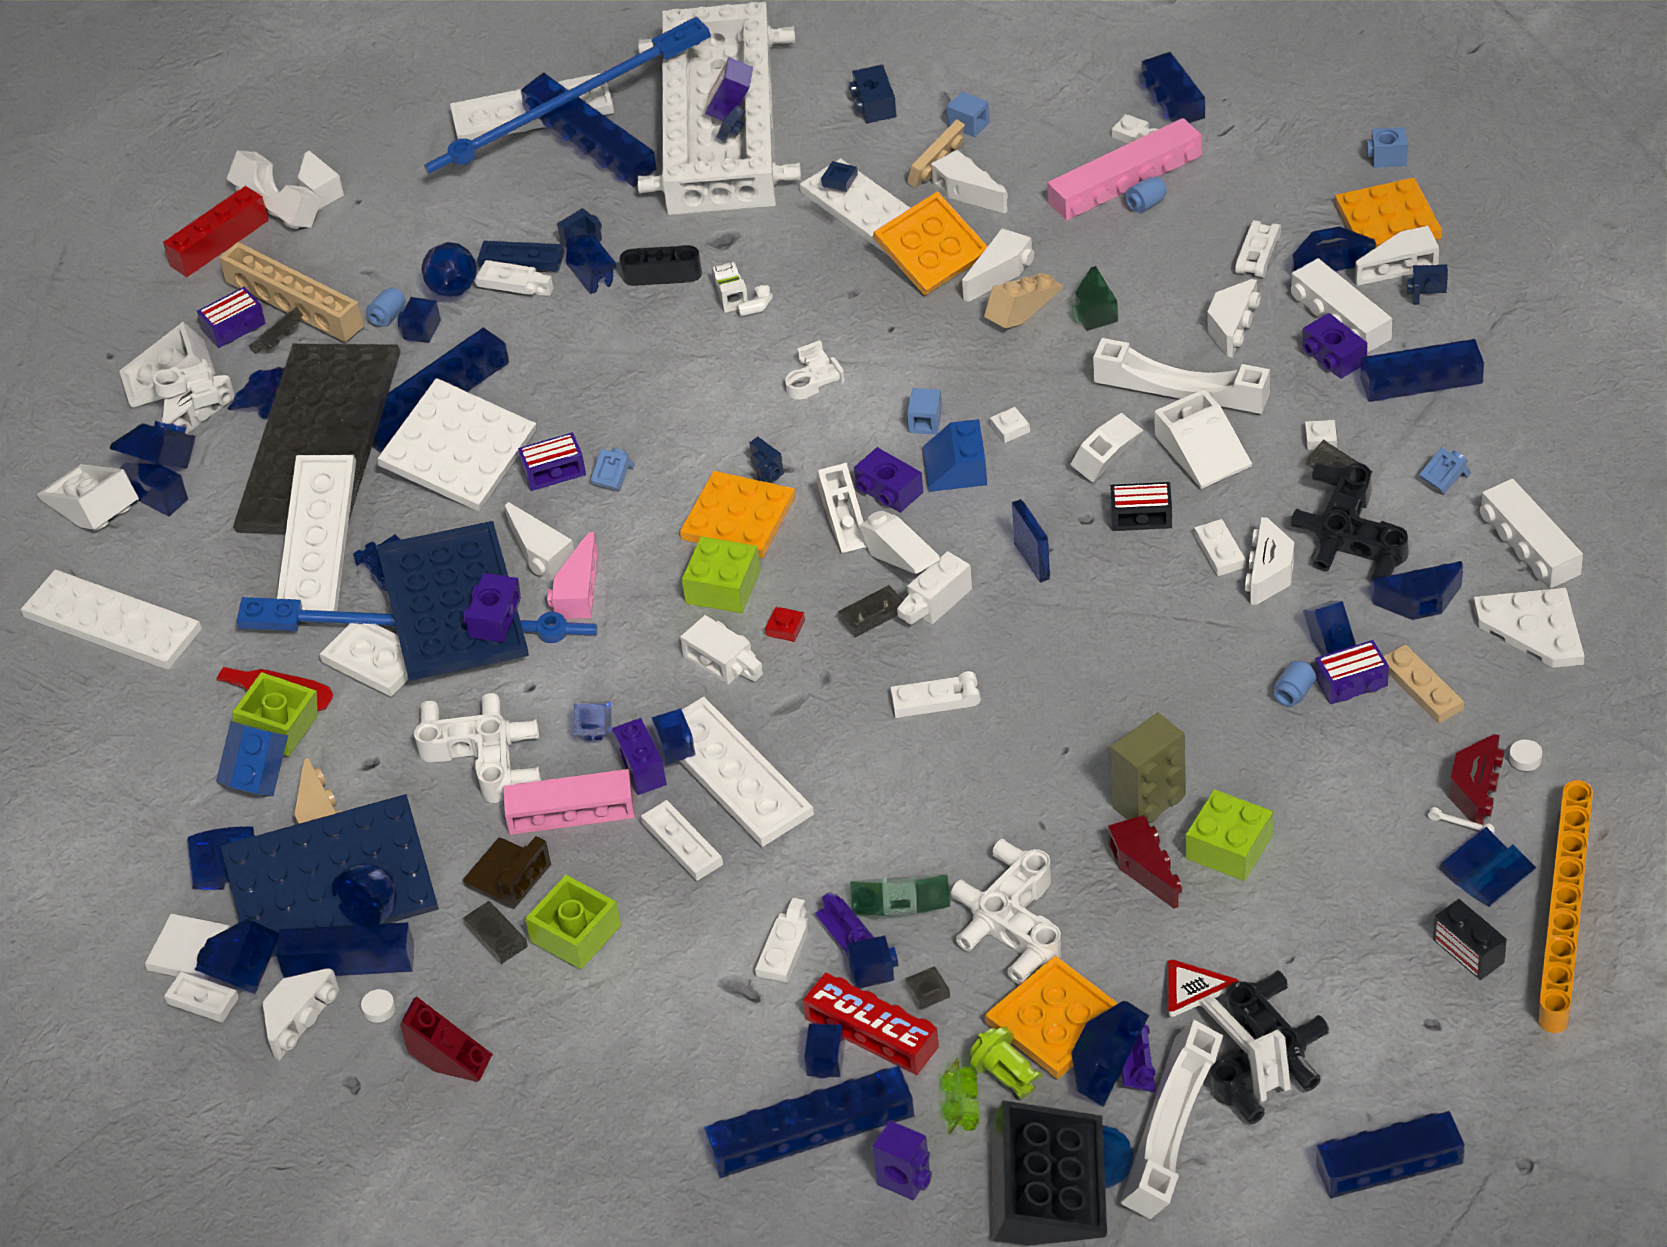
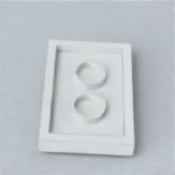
[320,623,408,697]

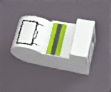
[712,261,748,313]

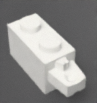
[897,551,972,625]
[680,615,763,684]

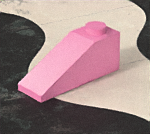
[548,532,598,619]

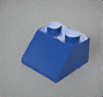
[923,419,987,492]
[216,721,288,796]

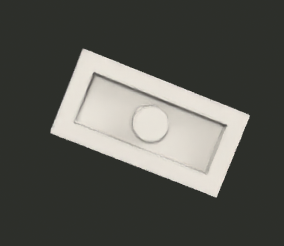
[1194,519,1246,576]
[164,972,239,1023]

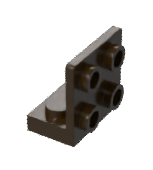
[463,836,551,909]

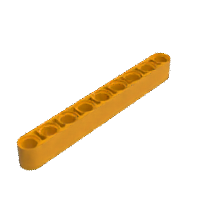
[1538,780,1593,1033]

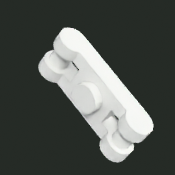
[1236,220,1281,278]

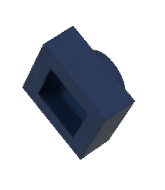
[717,105,745,143]
[821,161,858,192]

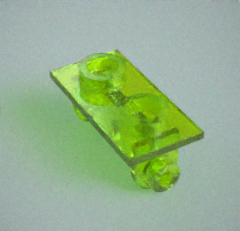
[941,1058,980,1134]

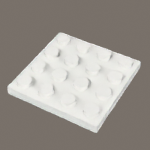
[378,378,536,511]

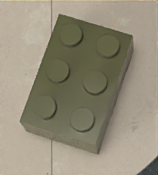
[1110,712,1186,823]

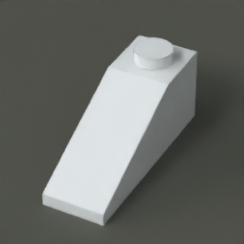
[1355,226,1439,286]
[962,228,1034,302]
[816,463,868,554]
[505,502,574,581]
[859,511,940,574]

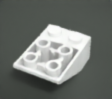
[1154,389,1252,489]

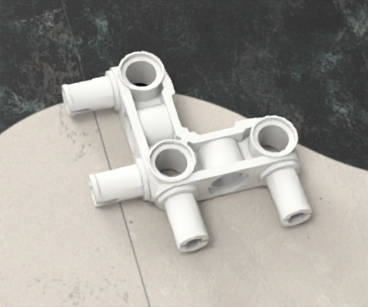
[414,693,541,803]
[951,839,1062,984]

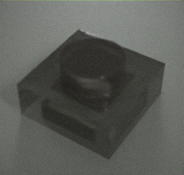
[905,966,950,1010]

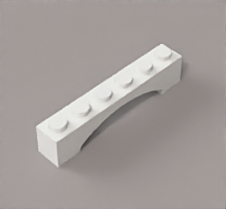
[1093,338,1270,414]
[1120,1020,1223,1220]

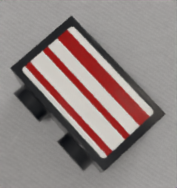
[1110,482,1172,531]
[1433,899,1507,980]

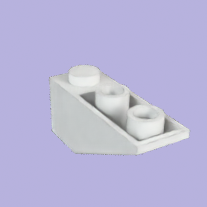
[931,150,1008,213]
[1070,413,1144,483]

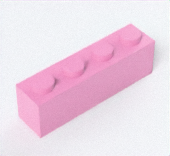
[503,769,635,835]

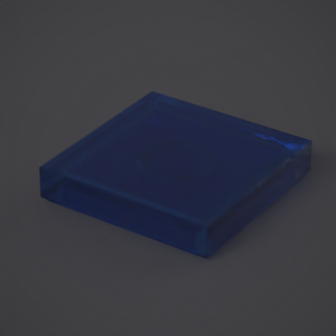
[1012,499,1050,583]

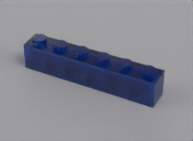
[521,72,657,187]

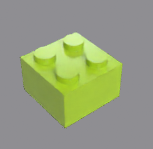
[682,536,761,614]
[232,672,317,756]
[1186,789,1273,881]
[525,874,621,970]

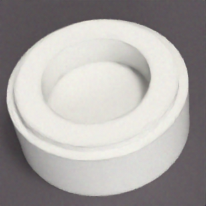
[1509,740,1542,771]
[361,989,395,1023]

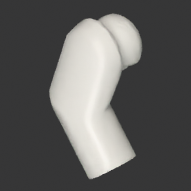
[737,284,773,317]

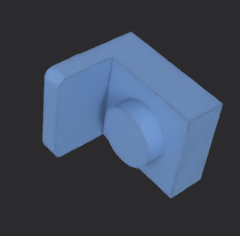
[1419,447,1471,494]
[590,448,635,491]

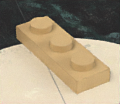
[907,119,965,189]
[1383,644,1464,724]

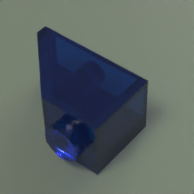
[1303,601,1356,656]

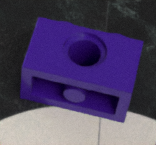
[1302,313,1368,379]
[854,447,923,513]
[463,573,521,643]
[612,718,667,795]
[872,1120,932,1201]

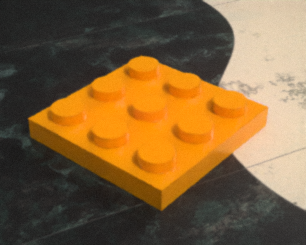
[1335,177,1442,256]
[872,191,988,296]
[680,471,796,558]
[985,955,1128,1079]

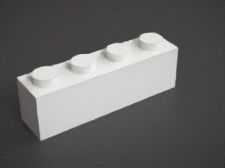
[1291,258,1392,353]
[1480,479,1583,589]

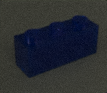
[1139,52,1205,123]

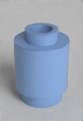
[1126,176,1167,213]
[366,287,406,327]
[1274,661,1316,707]

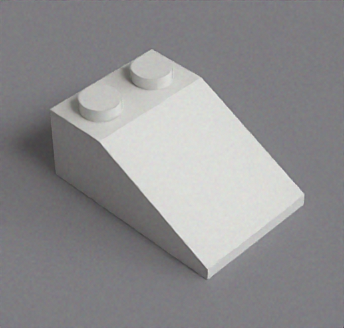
[119,322,215,407]
[37,464,139,530]

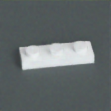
[641,800,723,881]

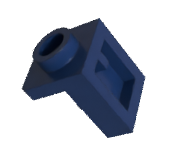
[557,208,602,249]
[1407,264,1448,305]
[749,437,784,483]

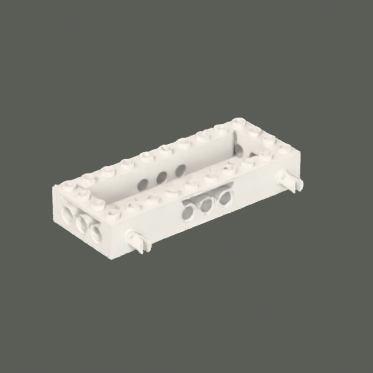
[638,2,801,215]

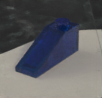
[119,463,188,517]

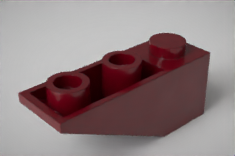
[1108,815,1182,909]

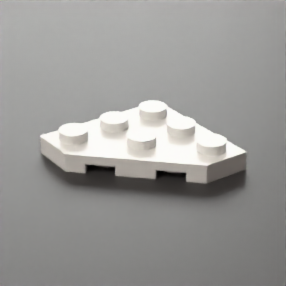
[1473,588,1585,668]

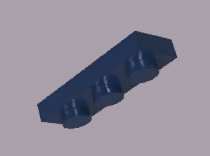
[477,240,565,271]

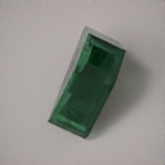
[850,874,950,916]

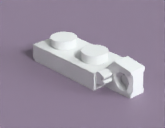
[475,260,554,296]
[755,898,809,983]

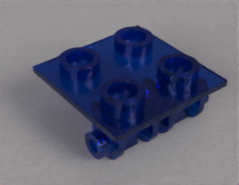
[227,366,297,419]

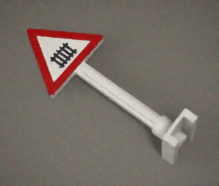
[1168,959,1291,1102]

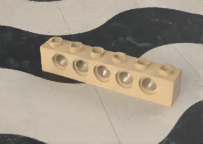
[219,242,364,342]

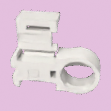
[785,340,845,400]
[153,359,219,409]

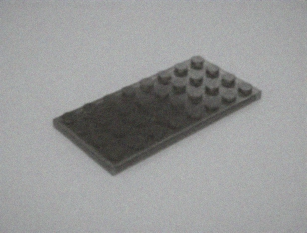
[233,343,401,534]

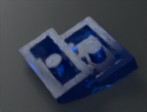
[186,826,255,890]
[1439,827,1536,907]

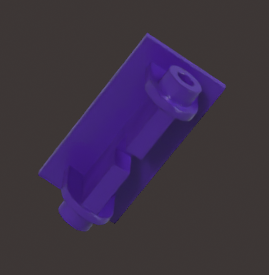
[815,892,877,958]
[1116,1020,1156,1092]

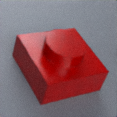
[765,606,805,642]

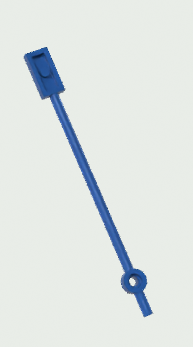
[424,16,711,174]
[237,597,598,643]

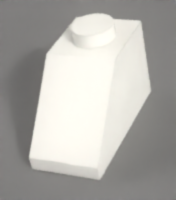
[298,151,344,210]

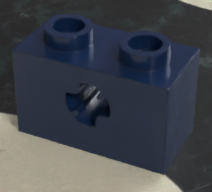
[849,64,897,124]

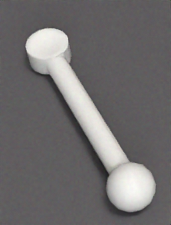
[1428,807,1495,836]

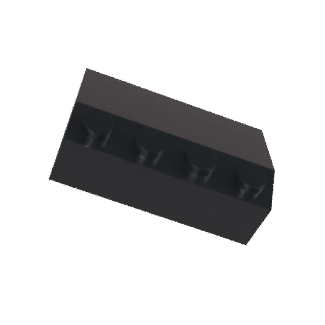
[991,1100,1107,1246]

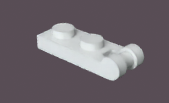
[890,671,981,718]

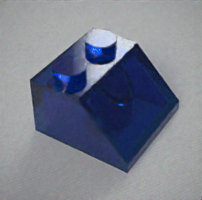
[109,420,196,469]
[194,919,280,994]

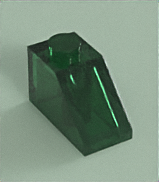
[1072,266,1118,331]

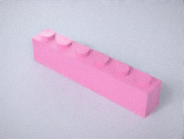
[1047,118,1202,221]

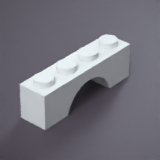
[227,150,322,229]

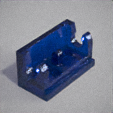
[566,233,617,294]

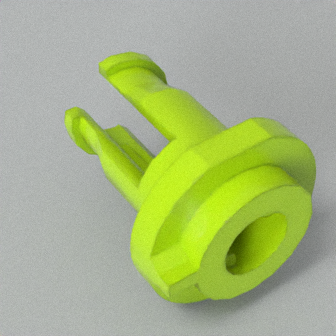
[970,1027,1043,1099]

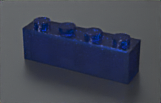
[1360,339,1484,402]
[276,922,415,978]
[1316,1111,1465,1199]

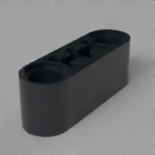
[619,245,702,286]

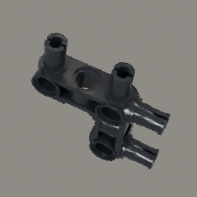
[1291,462,1409,587]
[1211,970,1329,1125]

